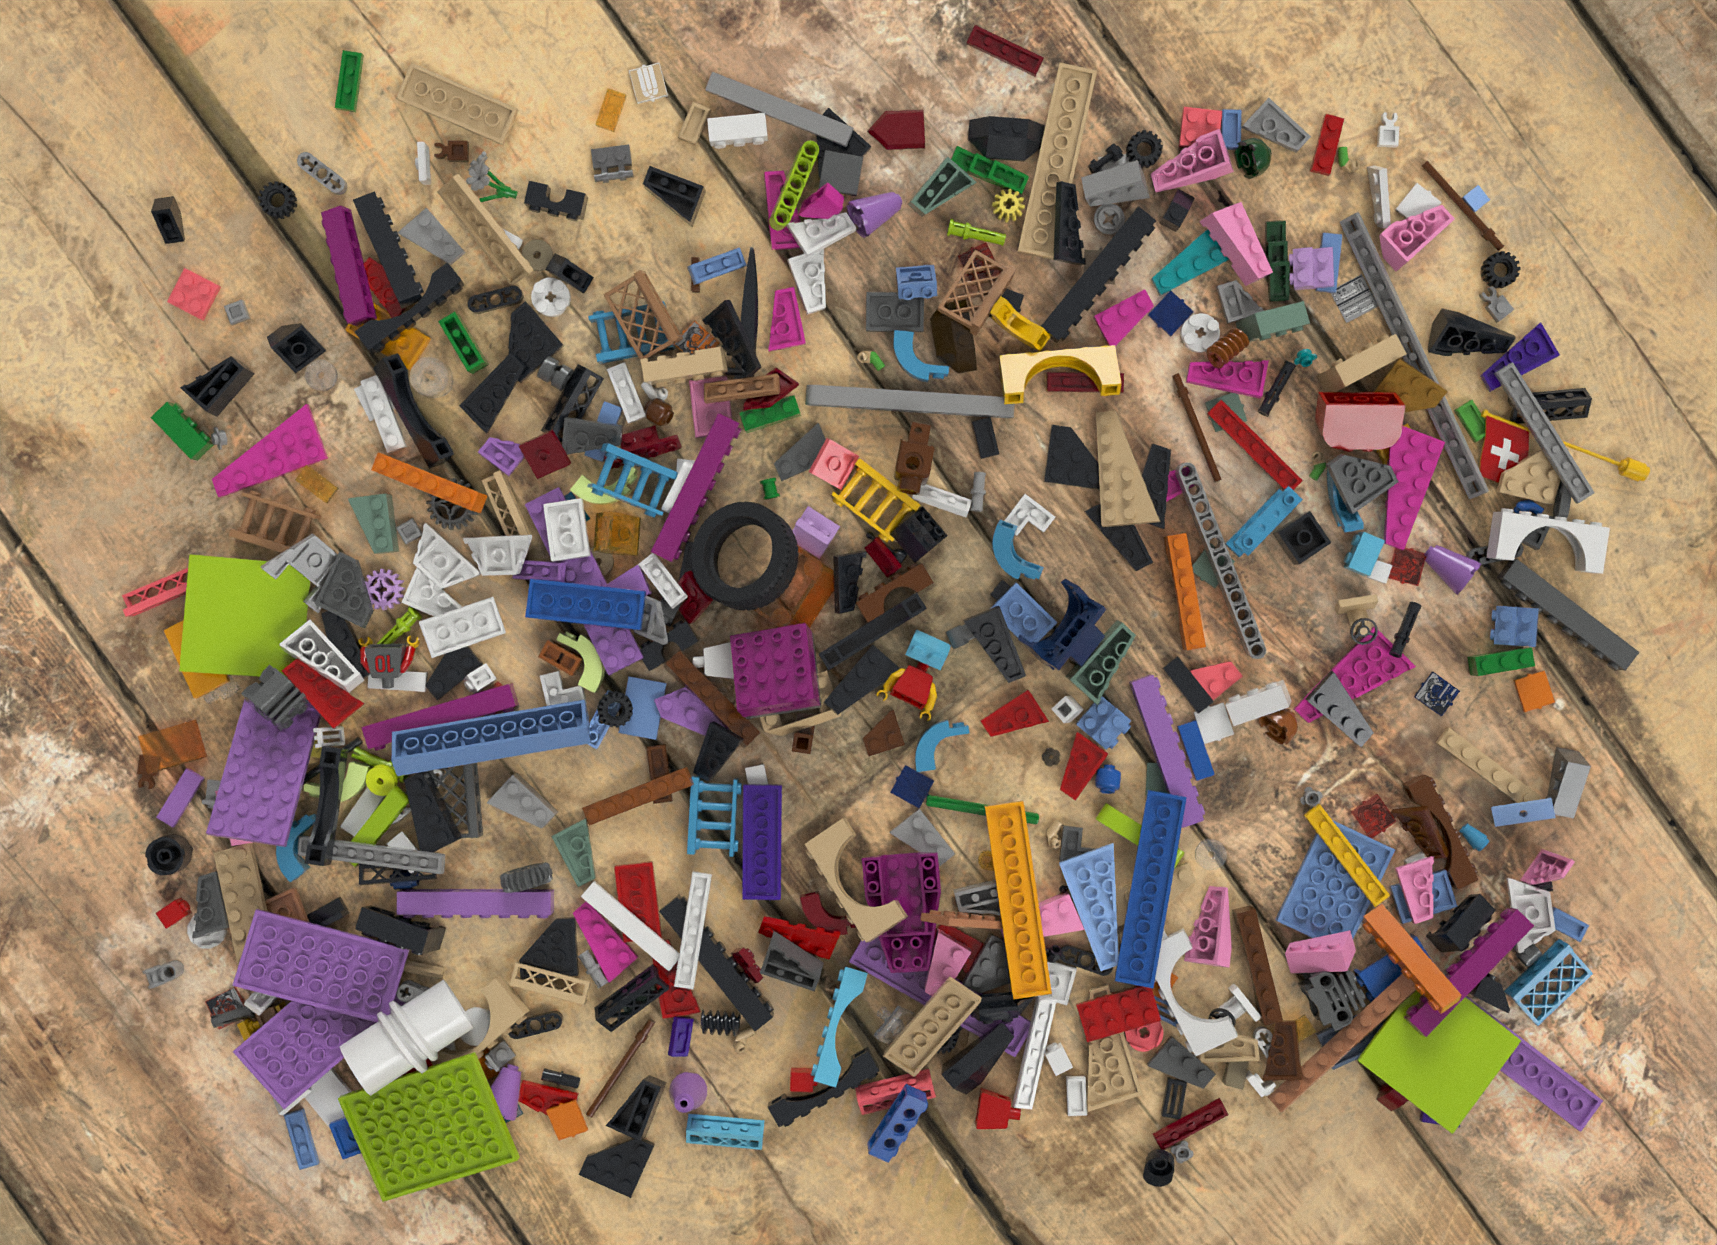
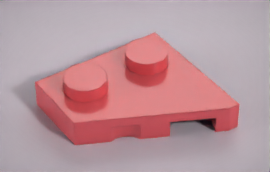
[1190,661,1243,700]

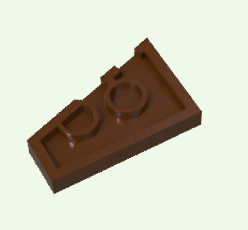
[1390,806,1449,859]

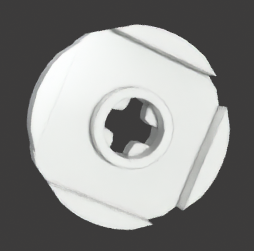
[531,278,571,317]
[1180,313,1220,353]

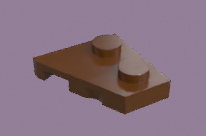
[863,709,905,756]

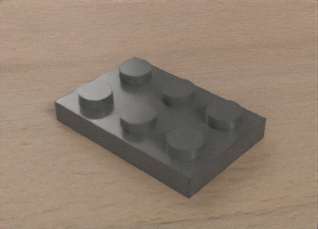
[866,292,924,332]

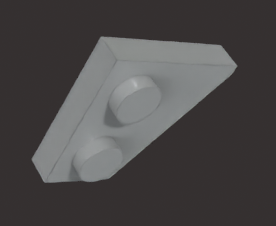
[1216,280,1264,324]
[634,596,668,645]

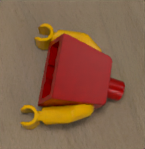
[876,661,937,721]

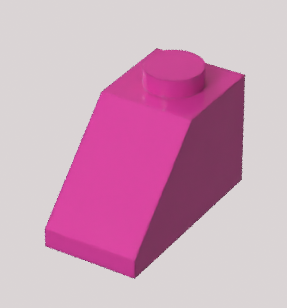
[799,183,844,219]

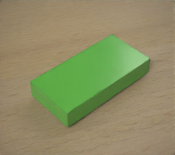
[1454,400,1485,443]

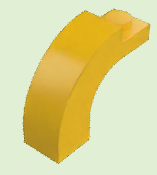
[990,296,1051,352]

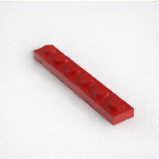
[1207,400,1303,490]

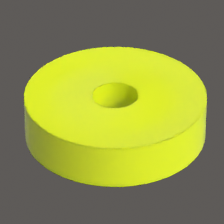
[366,765,398,796]

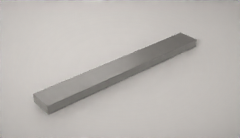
[705,72,854,147]
[1494,362,1595,504]
[298,835,445,874]

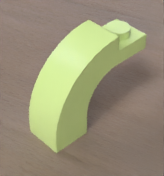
[570,467,638,505]
[556,631,605,693]
[303,761,373,802]

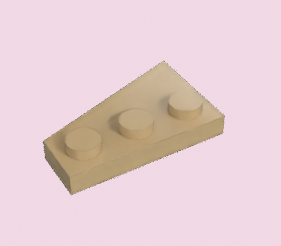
[1200,1034,1260,1062]

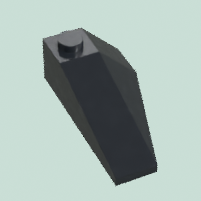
[1428,308,1516,356]

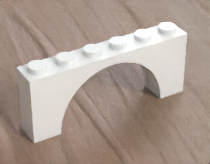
[1486,508,1610,574]
[1154,928,1238,1056]

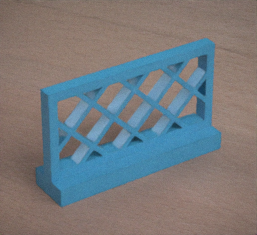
[1504,939,1593,1026]

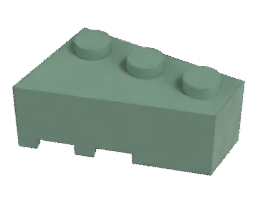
[908,157,977,217]
[1235,301,1310,342]
[348,494,399,554]

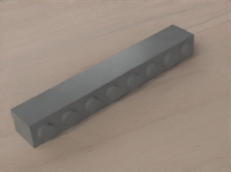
[1496,559,1640,671]

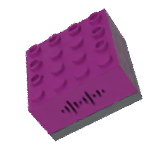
[730,623,822,719]

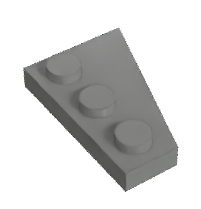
[1241,98,1311,153]

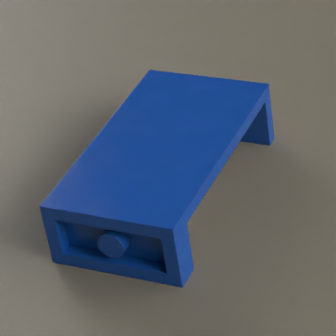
[1353,933,1433,1003]

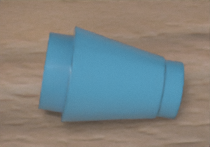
[1459,823,1489,852]

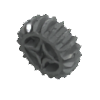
[426,478,478,530]
[500,862,553,893]

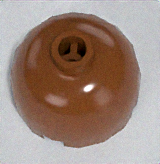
[1258,708,1298,745]

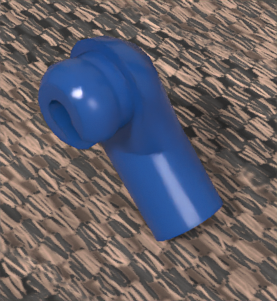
[1513,499,1544,515]

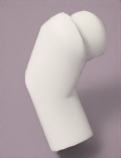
[641,382,668,400]

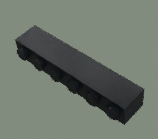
[353,191,424,309]

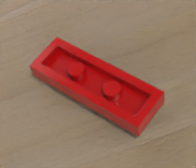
[1310,114,1345,176]

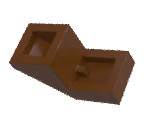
[792,712,815,754]

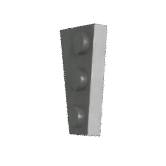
[774,423,826,481]
[192,871,229,938]
[1147,1036,1216,1089]

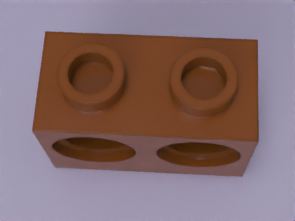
[538,640,584,676]

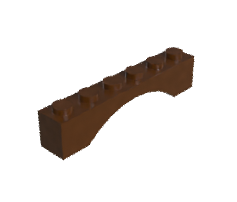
[664,651,761,748]
[1402,774,1478,890]
[1232,905,1283,1026]

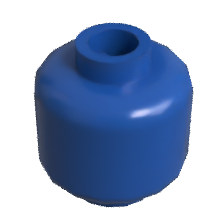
[1095,765,1121,794]

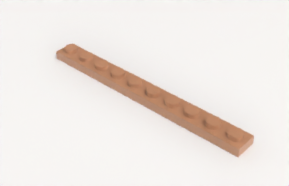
[1268,974,1416,1113]

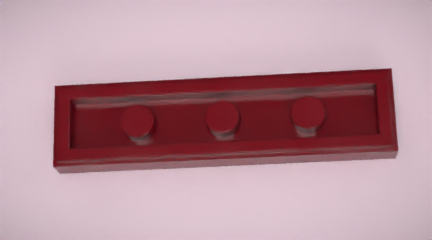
[966,25,1044,77]
[1046,372,1124,393]
[1153,1098,1229,1150]

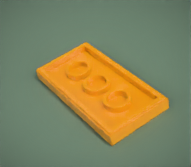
[345,303,431,371]
[164,620,230,699]

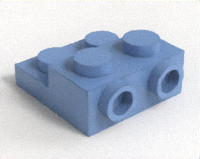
[896,265,937,300]
[1490,606,1539,647]
[1076,696,1131,750]

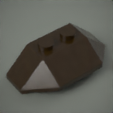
[930,295,977,374]

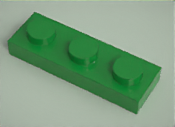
[335,50,364,112]

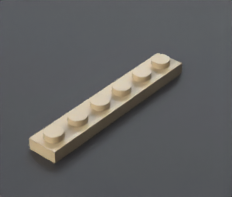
[1436,727,1541,803]

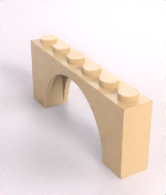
[805,818,908,943]
[431,975,530,1065]

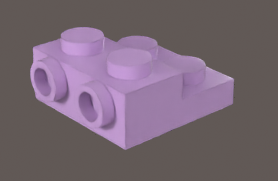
[1289,247,1334,290]

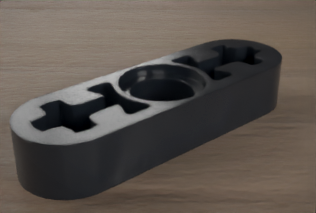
[467,286,524,314]
[1060,944,1113,976]
[508,1011,563,1039]

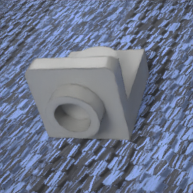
[202,779,221,808]
[484,1040,516,1072]

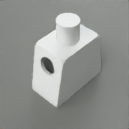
[693,643,734,679]

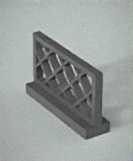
[430,763,483,838]

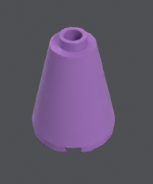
[847,192,902,238]
[1424,545,1481,595]
[490,1064,521,1121]
[669,1072,707,1113]

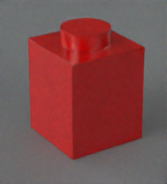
[156,897,192,929]
[790,1067,817,1092]

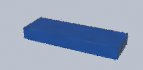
[1177,720,1215,781]

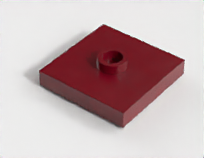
[519,429,571,479]

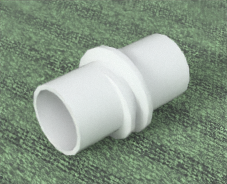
[340,979,474,1096]

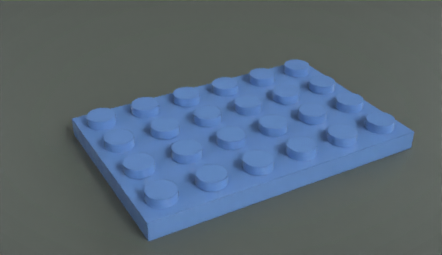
[1275,821,1395,938]

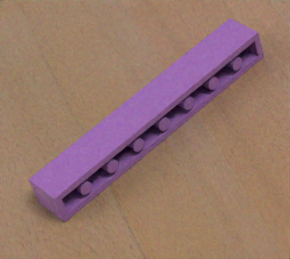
[1129,674,1205,828]
[397,889,554,918]

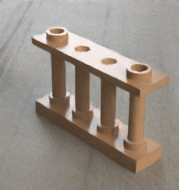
[228,490,321,553]

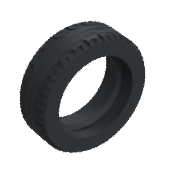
[691,502,799,611]

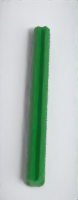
[926,795,1039,824]

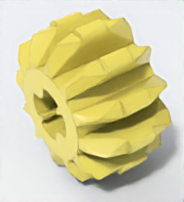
[992,189,1025,223]

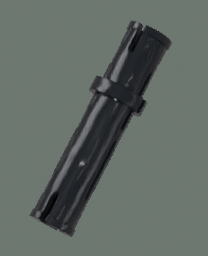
[1257,361,1296,417]
[1389,602,1422,658]

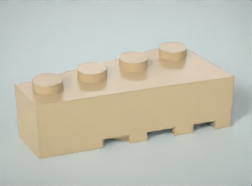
[1317,334,1407,392]
[640,347,728,388]

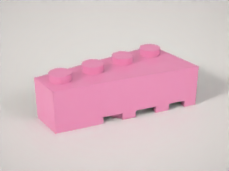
[999,891,1085,937]

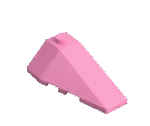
[1379,205,1455,271]
[1184,886,1232,968]

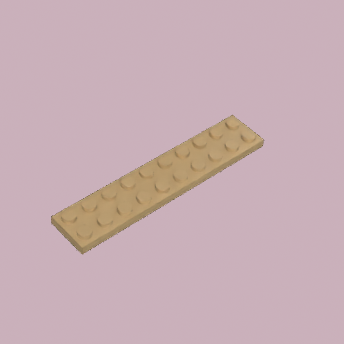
[1017,62,1097,260]

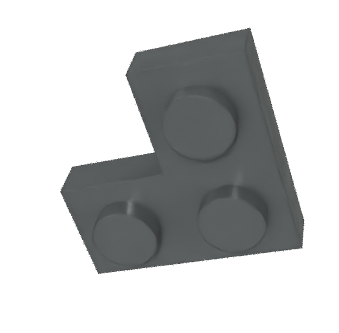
[1059,825,1097,862]

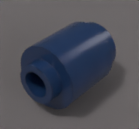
[389,870,419,890]

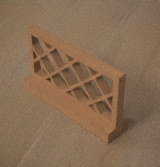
[937,250,1016,336]
[603,270,683,359]

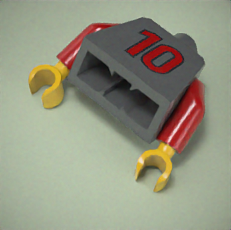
[358,636,420,689]

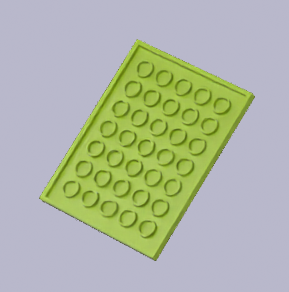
[338,1052,520,1202]

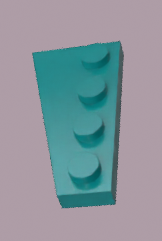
[1151,229,1229,296]

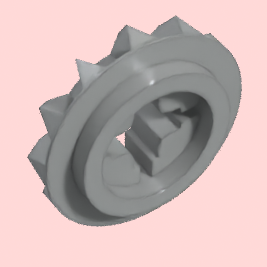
[1093,203,1125,235]

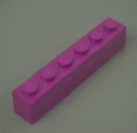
[321,205,377,326]

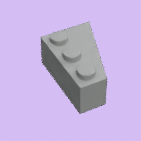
[1081,160,1150,206]

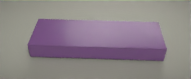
[512,560,566,582]
[156,768,204,827]

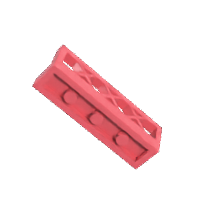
[122,568,188,617]
[855,1069,936,1115]

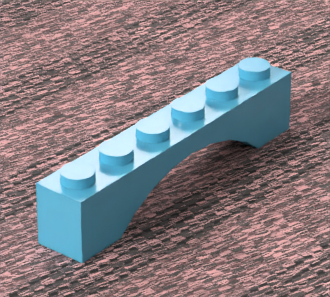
[811,966,868,1087]

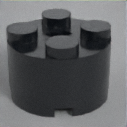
[145,834,193,875]

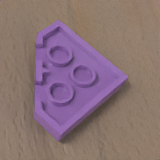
[654,678,724,736]

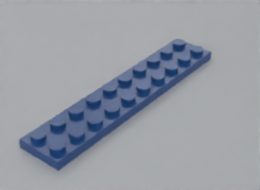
[1114,790,1187,988]

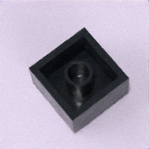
[1273,511,1331,565]

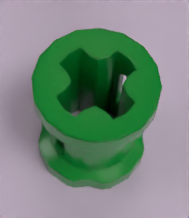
[759,478,780,500]

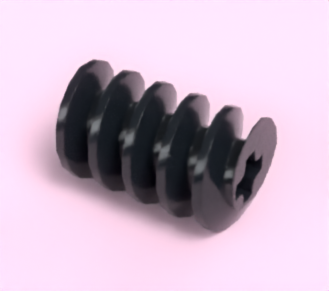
[700,1009,741,1037]

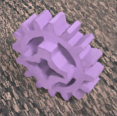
[365,569,405,610]

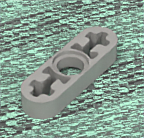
[297,152,347,195]

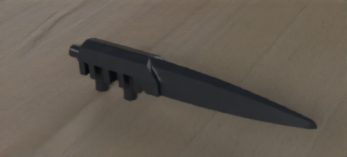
[725,247,758,379]

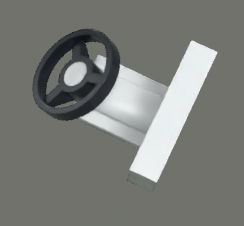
[1208,984,1262,1027]

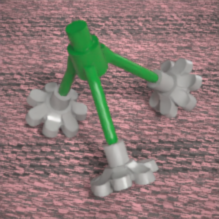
[466,151,518,203]

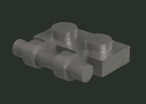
[591,144,634,183]

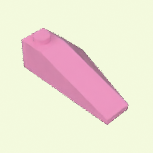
[1151,129,1234,193]
[1520,849,1575,885]

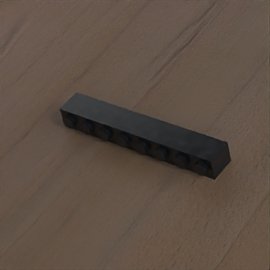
[1041,206,1156,343]
[659,894,774,1031]

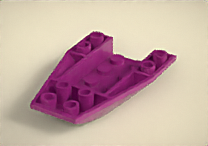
[862,852,941,973]

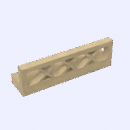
[481,470,534,543]
[510,962,591,1005]

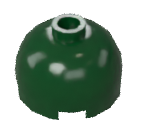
[1234,138,1272,179]

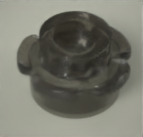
[1042,748,1061,767]

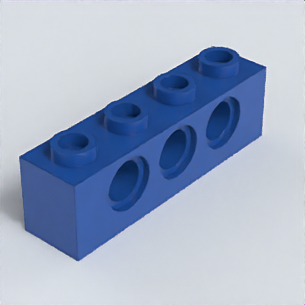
[867,1084,928,1163]

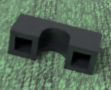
[524,181,588,221]
[639,620,700,671]

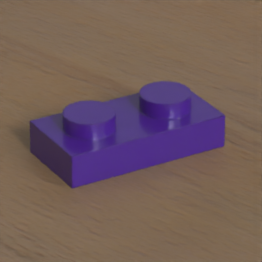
[668,1017,694,1057]

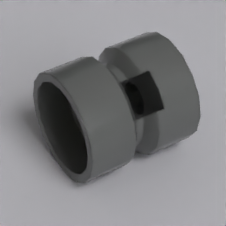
[537,356,573,391]

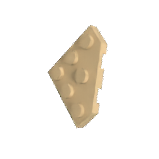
[1496,448,1569,505]

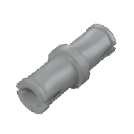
[970,472,986,512]
[578,950,608,989]

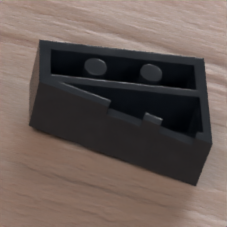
[643,166,706,227]
[180,356,255,417]
[1426,894,1496,952]
[606,1075,667,1141]

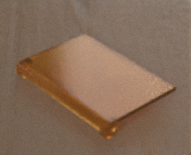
[138,720,207,774]

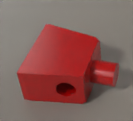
[975,1088,1021,1129]

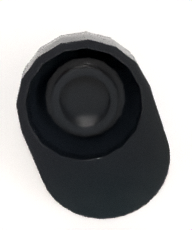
[1143,1149,1175,1187]

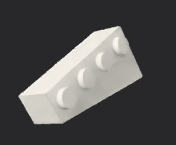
[279,620,364,693]

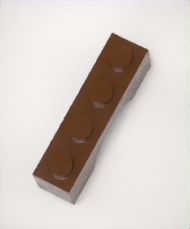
[856,562,934,622]

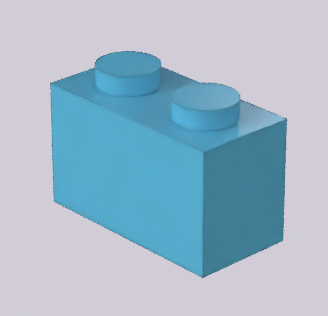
[1343,532,1385,576]
[905,629,951,670]

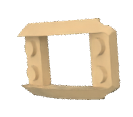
[758,662,841,736]

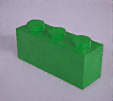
[438,312,489,374]
[740,395,801,433]
[150,402,214,461]
[1467,647,1535,676]

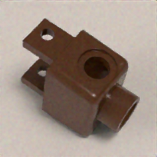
[894,422,935,495]

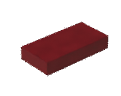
[864,536,902,578]

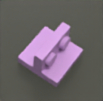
[793,506,840,559]

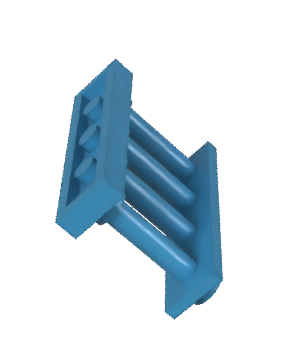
[588,301,675,364]
[587,443,678,518]
[1225,486,1303,557]
[687,776,742,857]

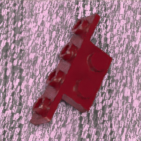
[604,425,682,469]

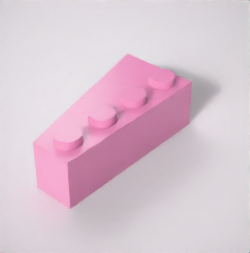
[1200,202,1273,286]

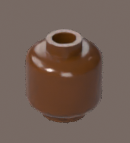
[644,398,674,426]

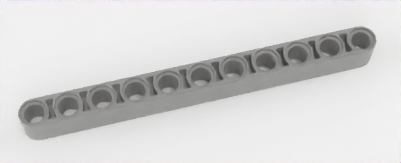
[805,385,1015,419]
[1175,462,1266,659]

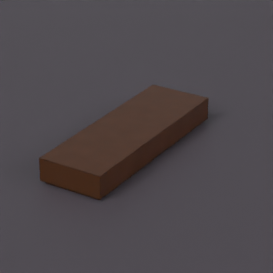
[646,744,673,804]

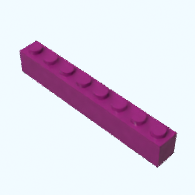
[651,413,742,562]
[361,683,519,751]
[1404,908,1534,1037]

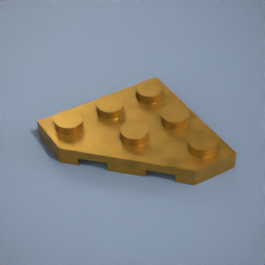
[1373,358,1448,413]

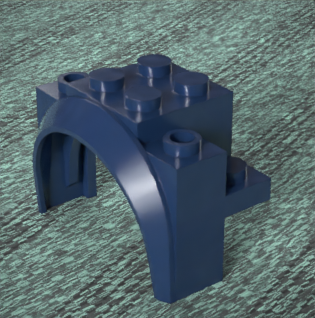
[1018,579,1107,671]

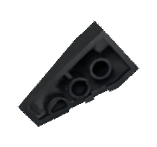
[941,1022,1014,1095]

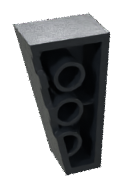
[404,771,462,852]
[355,905,446,955]

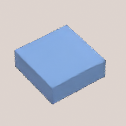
[1462,185,1490,212]

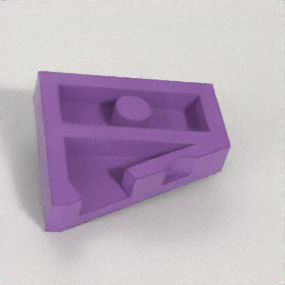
[478,437,525,476]

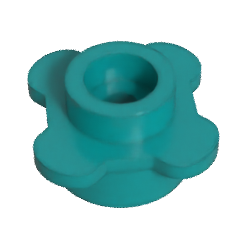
[1294,349,1317,367]

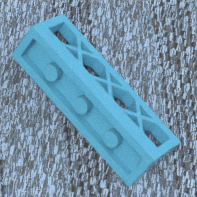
[686,1114,765,1150]

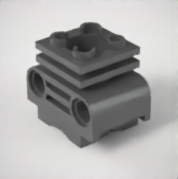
[241,665,308,731]
[1298,969,1366,1031]

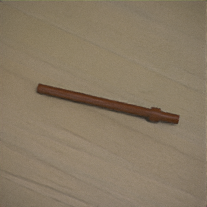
[1422,161,1504,251]
[1172,373,1222,482]
[586,1018,655,1118]

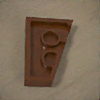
[1262,1020,1302,1081]

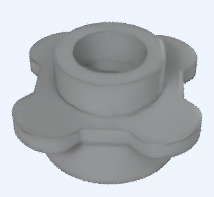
[211,427,227,450]
[1300,787,1323,808]
[1171,1140,1193,1163]

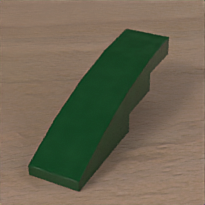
[1265,220,1290,302]

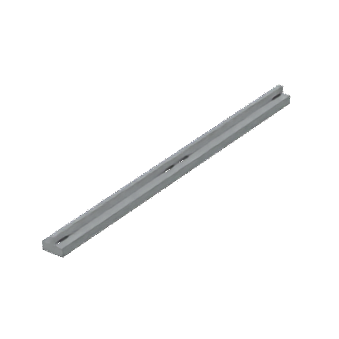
[1340,212,1489,499]

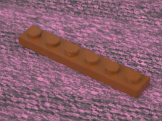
[582,767,694,826]

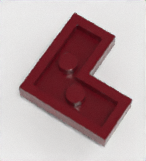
[677,571,713,624]
[730,947,764,983]

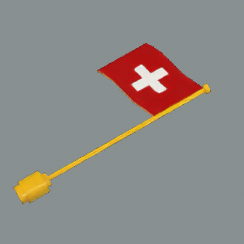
[1479,409,1650,483]

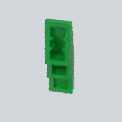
[951,146,1029,194]

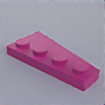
[764,171,801,250]
[1185,360,1269,399]
[573,901,639,983]

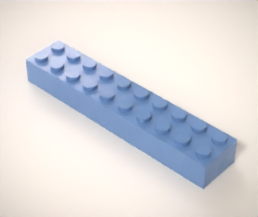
[391,700,591,776]

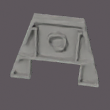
[260,534,338,613]

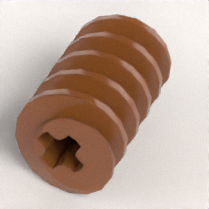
[1206,328,1250,368]

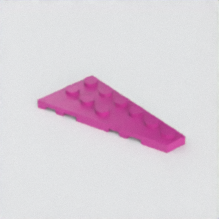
[212,404,328,498]
[1384,426,1445,550]
[1293,627,1416,723]

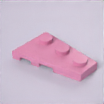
[1395,856,1434,924]

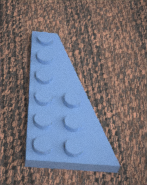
[1059,843,1119,971]

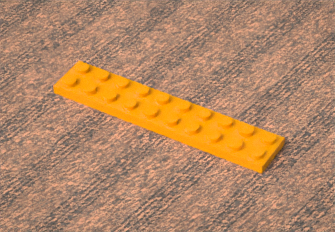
[985,800,1052,999]

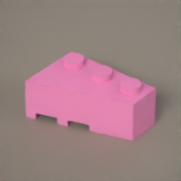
[924,928,971,996]
[1285,930,1356,973]

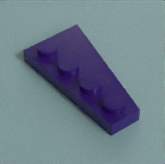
[1480,322,1560,392]

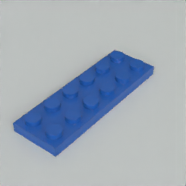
[525,579,646,630]

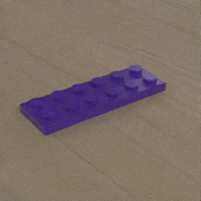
[742,784,782,900]

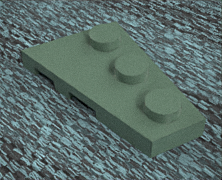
[551,818,596,887]

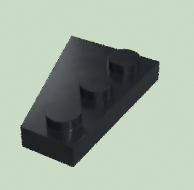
[833,551,867,614]
[425,646,483,700]
[693,721,744,781]

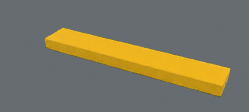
[1303,804,1390,907]

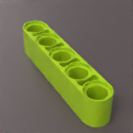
[769,140,819,231]
[349,786,409,868]
[1096,803,1185,869]

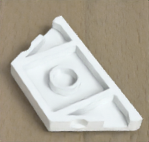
[413,523,481,589]
[463,535,532,576]
[1506,878,1556,953]

